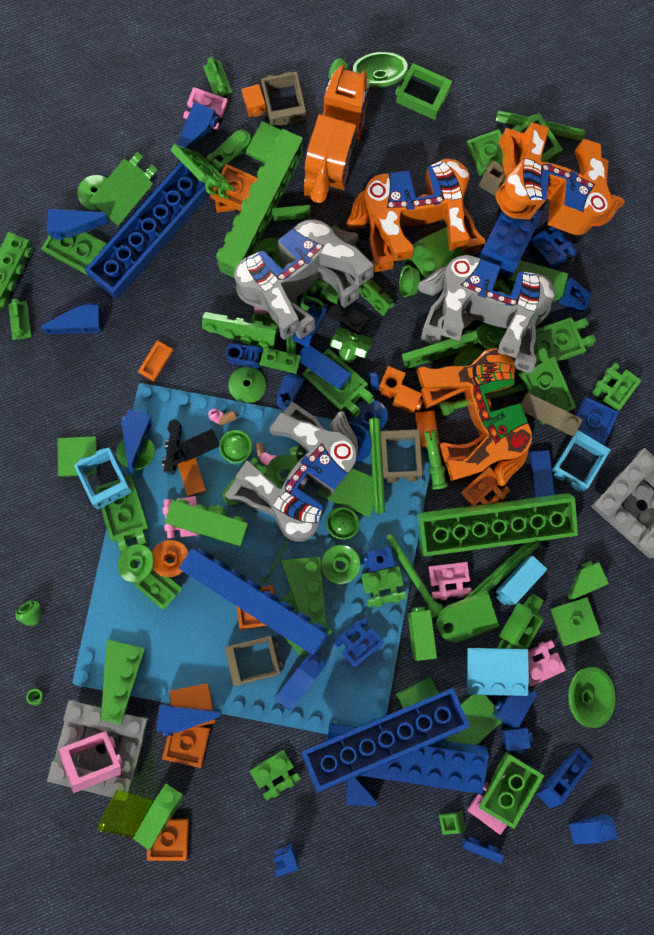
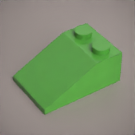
[404,227,470,281]
[479,752,544,829]

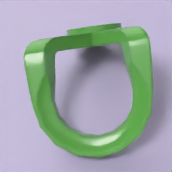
[301,289,324,312]

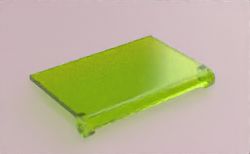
[97,789,154,839]

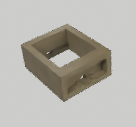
[261,72,306,127]
[381,429,422,483]
[225,635,283,686]

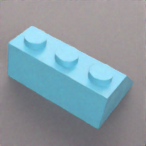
[467,648,529,696]

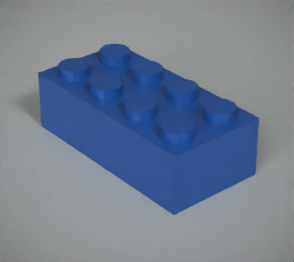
[479,209,544,277]

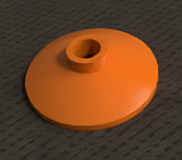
[152,540,189,577]

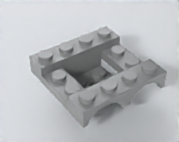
[591,448,654,559]
[47,700,149,801]

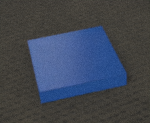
[575,396,619,445]

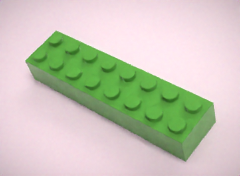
[216,129,303,278]
[416,493,578,556]

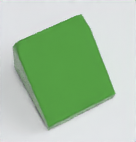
[439,810,466,835]

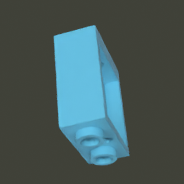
[552,430,610,491]
[74,447,132,510]
[495,556,547,605]

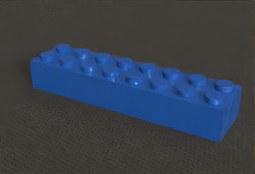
[85,162,210,299]
[179,548,330,655]
[301,688,470,794]
[326,723,489,794]

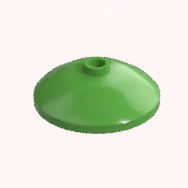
[353,52,408,88]
[568,667,616,728]

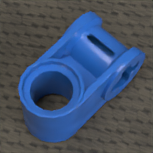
[226,343,263,368]
[277,372,305,410]

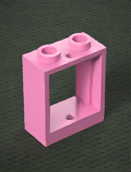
[59,731,123,793]

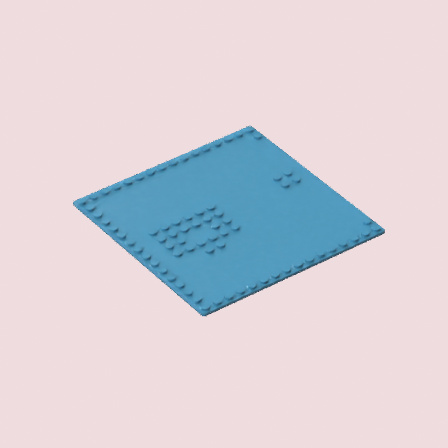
[73,383,431,734]

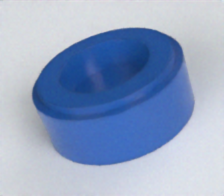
[367,371,379,391]

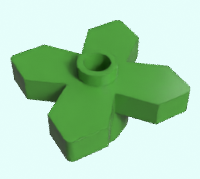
[330,327,373,363]

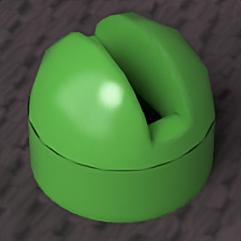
[288,446,304,461]
[26,689,44,706]

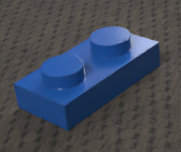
[460,836,504,863]

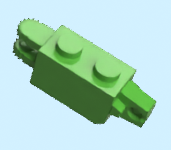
[497,594,544,649]

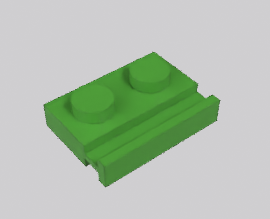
[134,570,183,611]

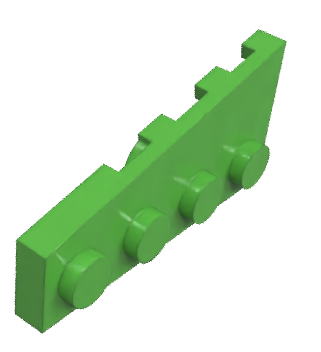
[202,312,278,349]
[280,556,327,628]
[101,639,145,725]

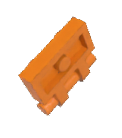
[461,467,511,506]

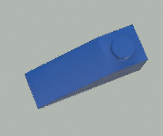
[177,102,218,150]
[46,209,108,240]
[41,303,102,334]
[121,410,152,473]
[274,654,327,711]
[156,705,222,736]
[536,748,592,809]

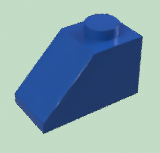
[493,691,538,728]
[568,814,618,844]

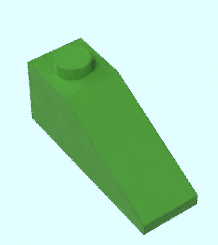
[133,784,185,850]

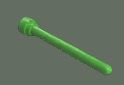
[438,384,525,417]
[386,534,444,618]

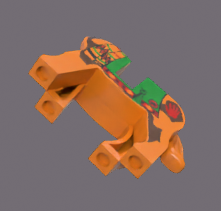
[417,348,532,486]

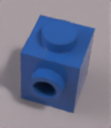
[363,547,395,572]
[501,726,533,754]

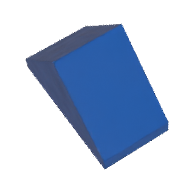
[558,278,591,311]
[346,777,378,806]

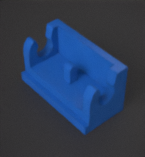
[291,304,327,347]
[274,842,299,878]

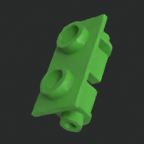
[203,57,232,97]
[359,279,395,316]
[8,299,32,340]
[259,347,301,374]

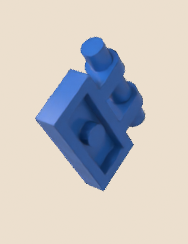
[529,227,578,269]
[333,617,385,668]

